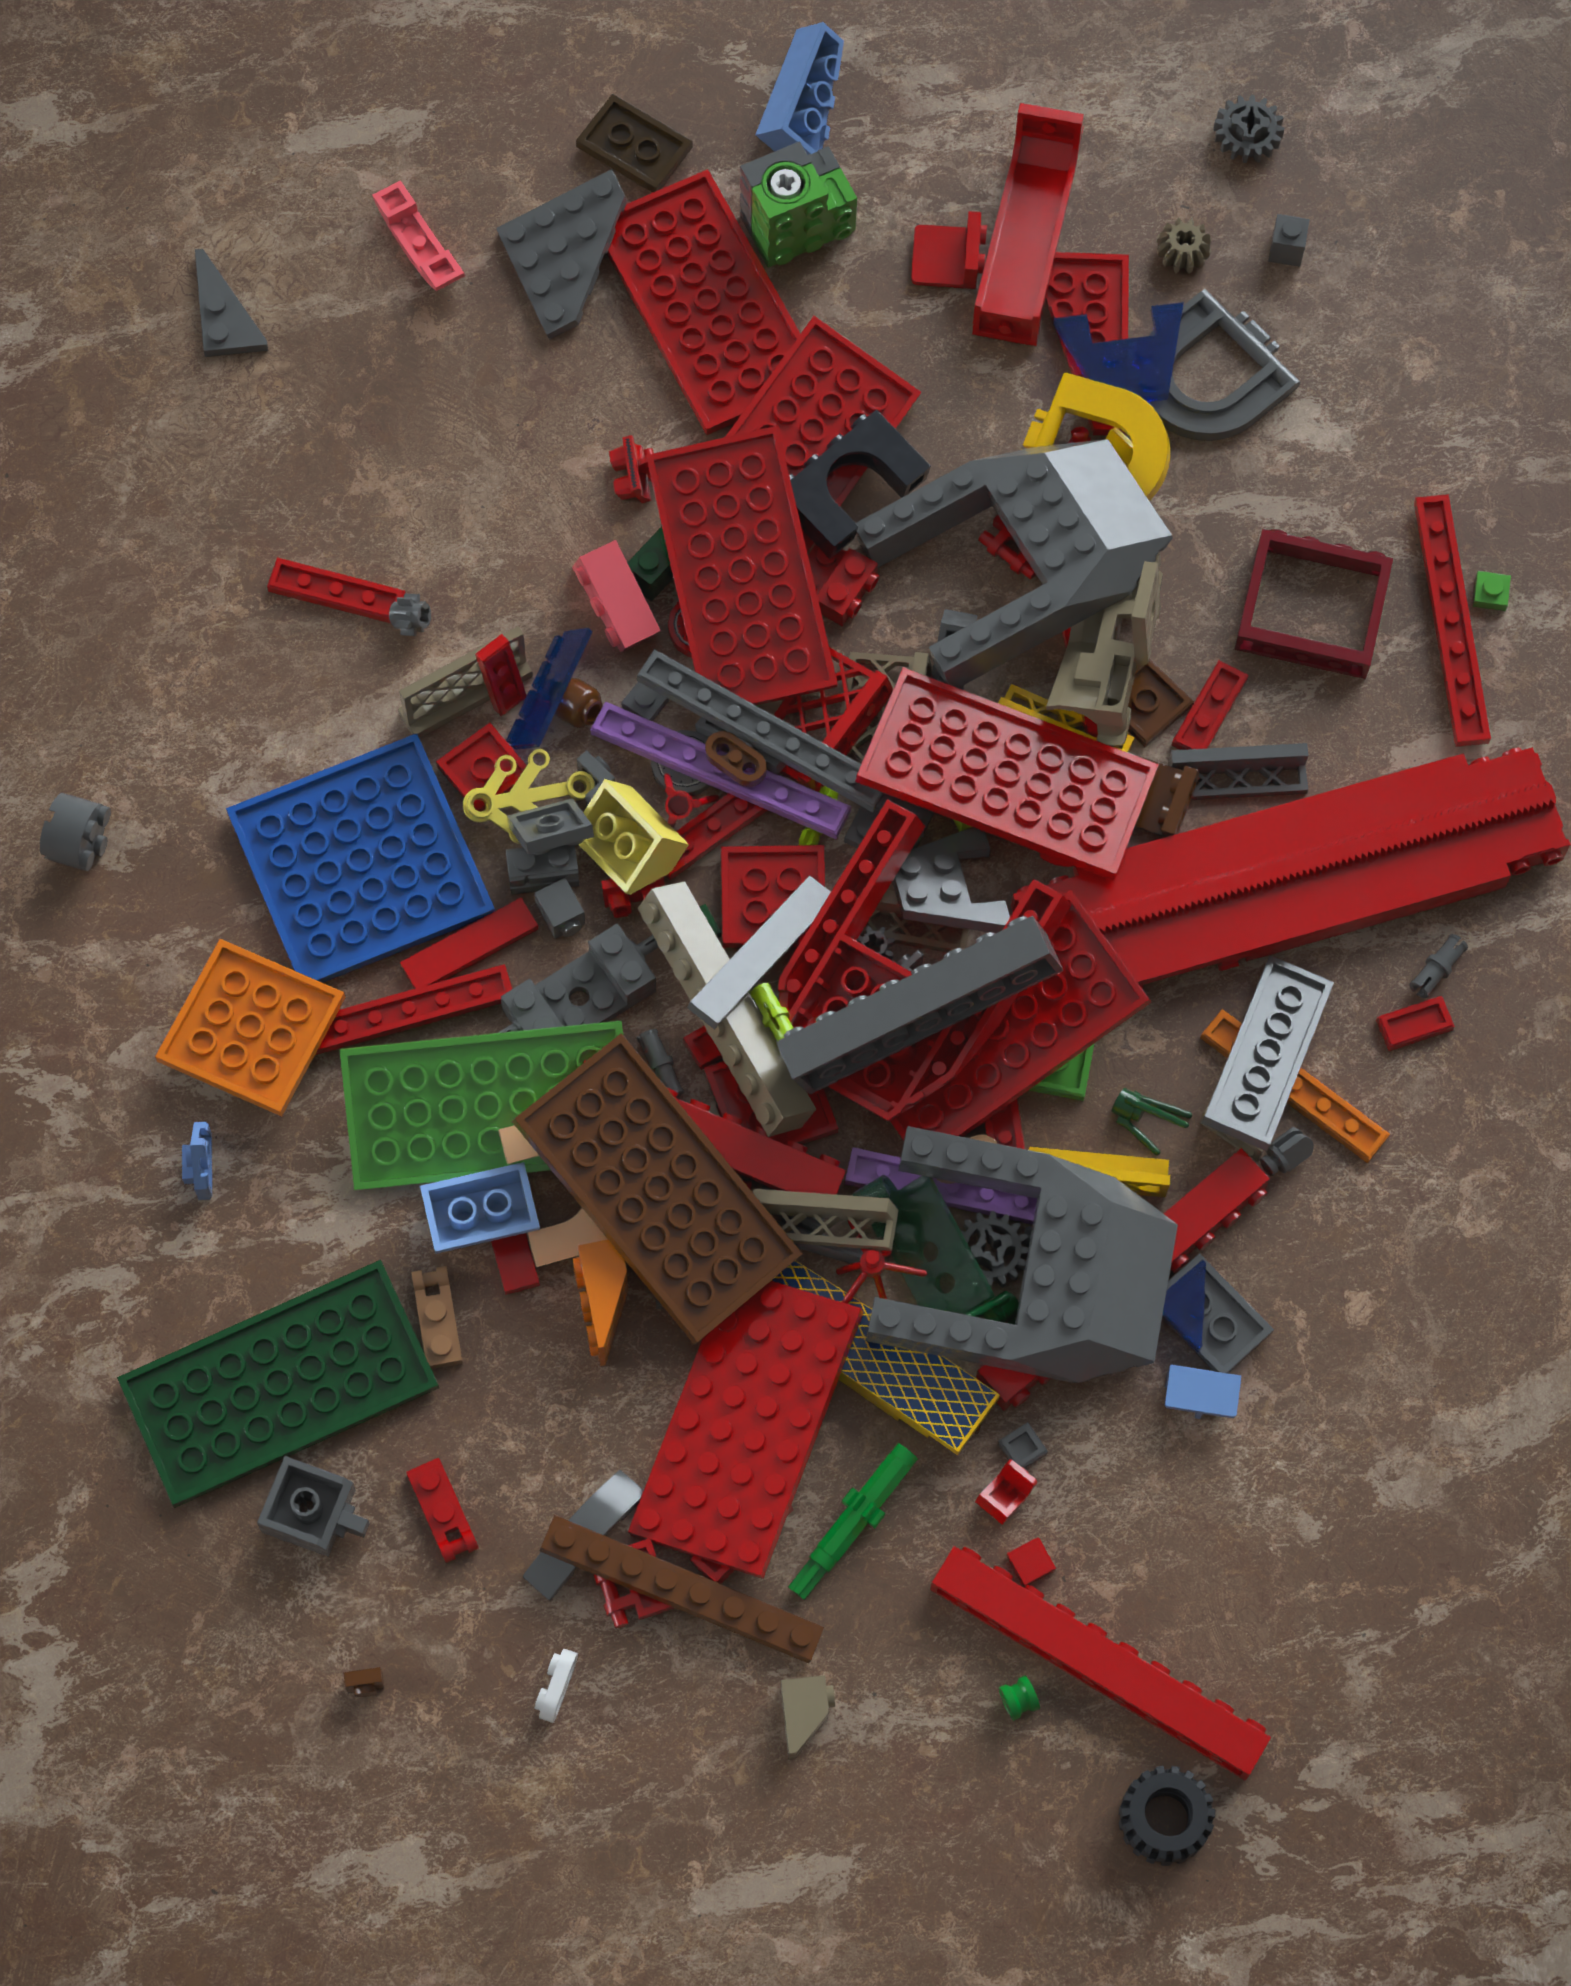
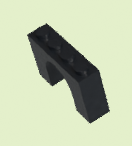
[789,409,931,559]

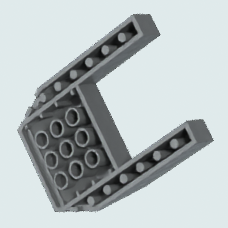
[856,439,1173,688]
[865,1126,1178,1383]

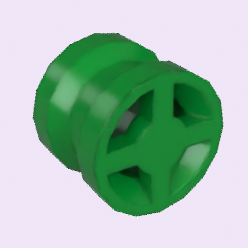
[998,1675,1040,1721]

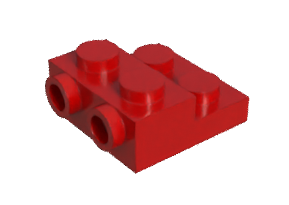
[808,544,880,626]

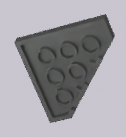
[496,169,628,339]

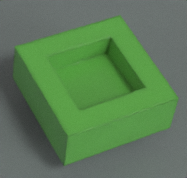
[1472,571,1511,611]

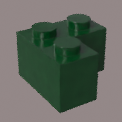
[627,526,674,602]

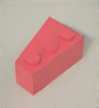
[572,540,661,652]

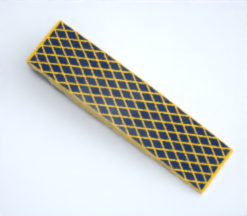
[771,1260,1000,1455]

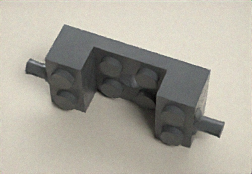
[498,924,659,1033]

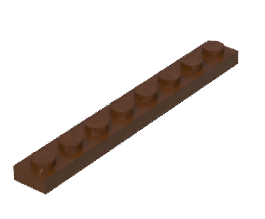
[539,1515,824,1664]

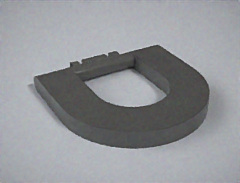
[1136,289,1301,441]

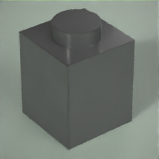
[1268,214,1310,267]
[535,878,585,939]

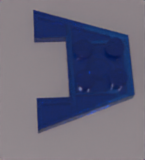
[1053,302,1184,402]

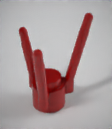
[664,773,719,828]

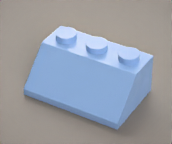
[420,1162,540,1254]

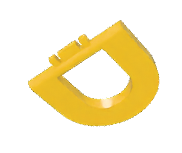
[1021,373,1170,501]

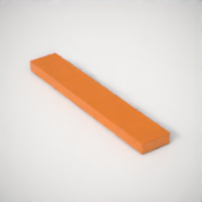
[1200,1009,1390,1163]

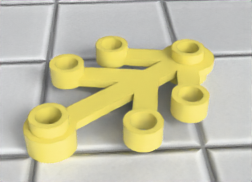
[463,749,595,844]

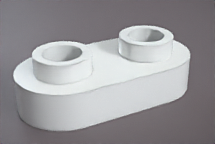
[535,1649,578,1723]

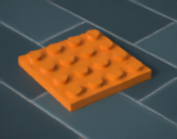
[155,939,346,1117]

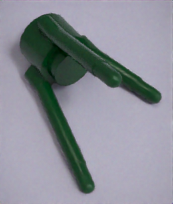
[1111,1088,1193,1155]
[966,1291,1019,1325]

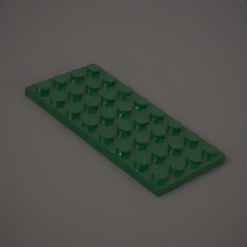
[117,1260,439,1508]

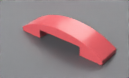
[372,180,465,291]

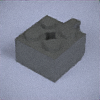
[257,1456,370,1557]

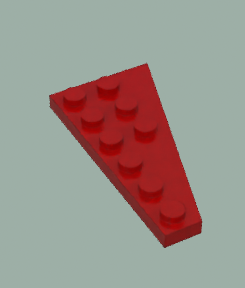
[1045,252,1129,436]

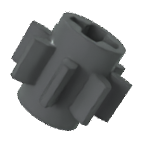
[389,593,431,636]
[856,925,895,960]

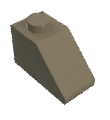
[781,1675,835,1760]

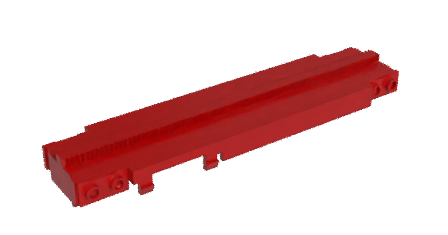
[1011,747,1571,988]

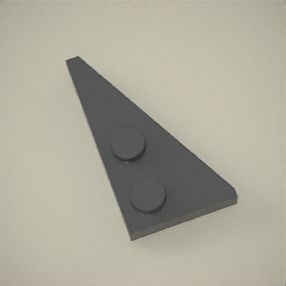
[195,249,268,357]

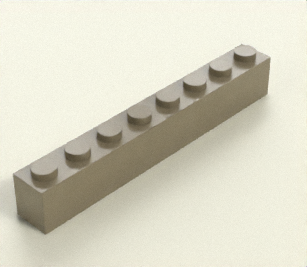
[638,881,816,1137]

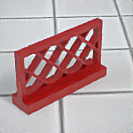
[774,647,893,792]

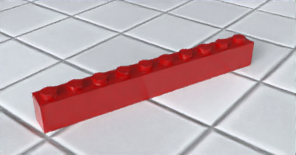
[976,1148,1270,1411]
[930,1546,1271,1781]

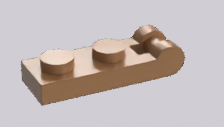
[411,1266,463,1369]

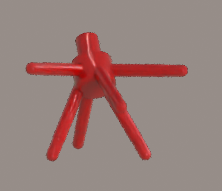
[836,1220,927,1304]

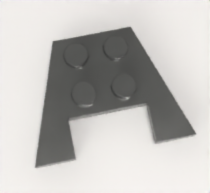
[892,827,1010,933]

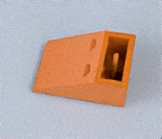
[572,1239,628,1366]

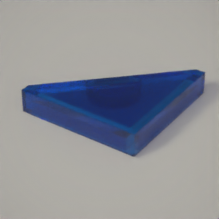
[1163,1260,1206,1353]

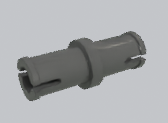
[1409,934,1468,998]
[636,1029,684,1098]

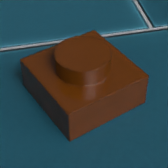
[343,1667,384,1697]

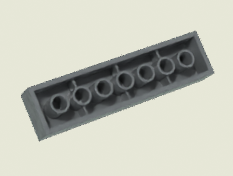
[776,916,1064,1095]

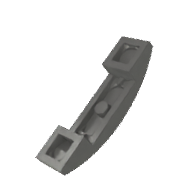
[523,1470,644,1601]

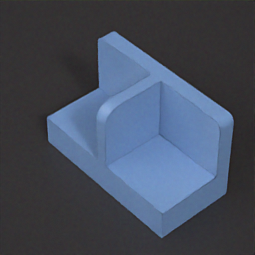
[1165,1365,1241,1419]

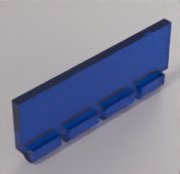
[506,628,593,750]

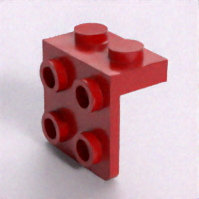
[911,211,987,289]

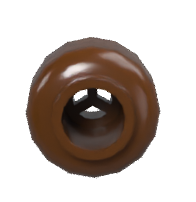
[552,678,603,728]

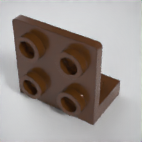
[1135,755,1199,837]

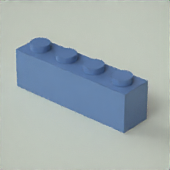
[755,22,844,155]

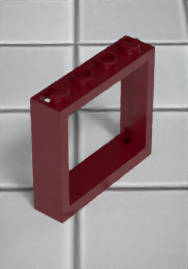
[1234,529,1394,679]

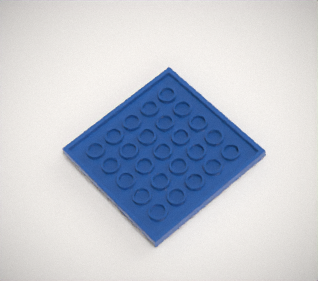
[226,733,495,983]

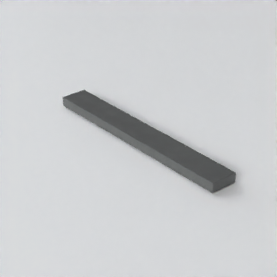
[637,649,885,812]

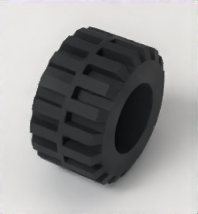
[1118,1766,1215,1866]

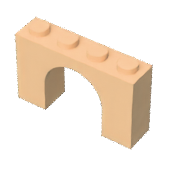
[498,1125,607,1267]

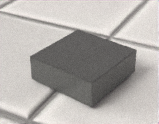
[998,1422,1048,1468]

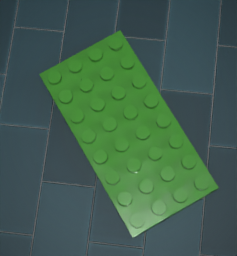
[340,1020,623,1190]

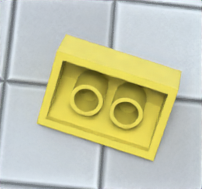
[578,779,689,895]

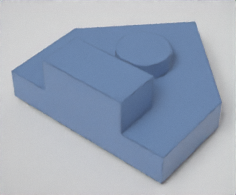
[182,1122,213,1200]

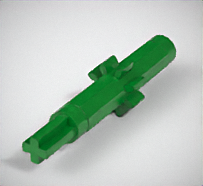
[788,1443,918,1600]

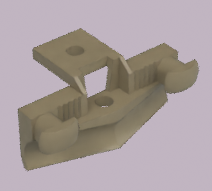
[1046,552,1163,747]

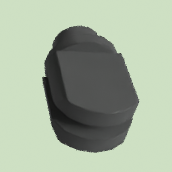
[1260,1127,1314,1176]

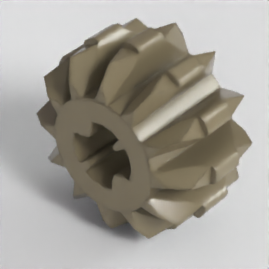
[1156,217,1212,274]

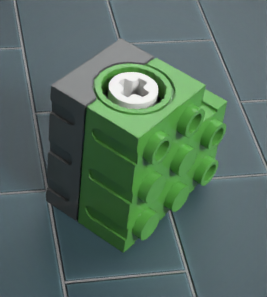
[740,141,857,268]

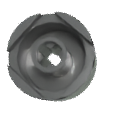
[40,793,111,871]

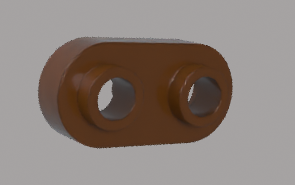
[705,731,767,787]

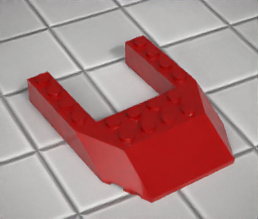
[778,799,1071,1122]

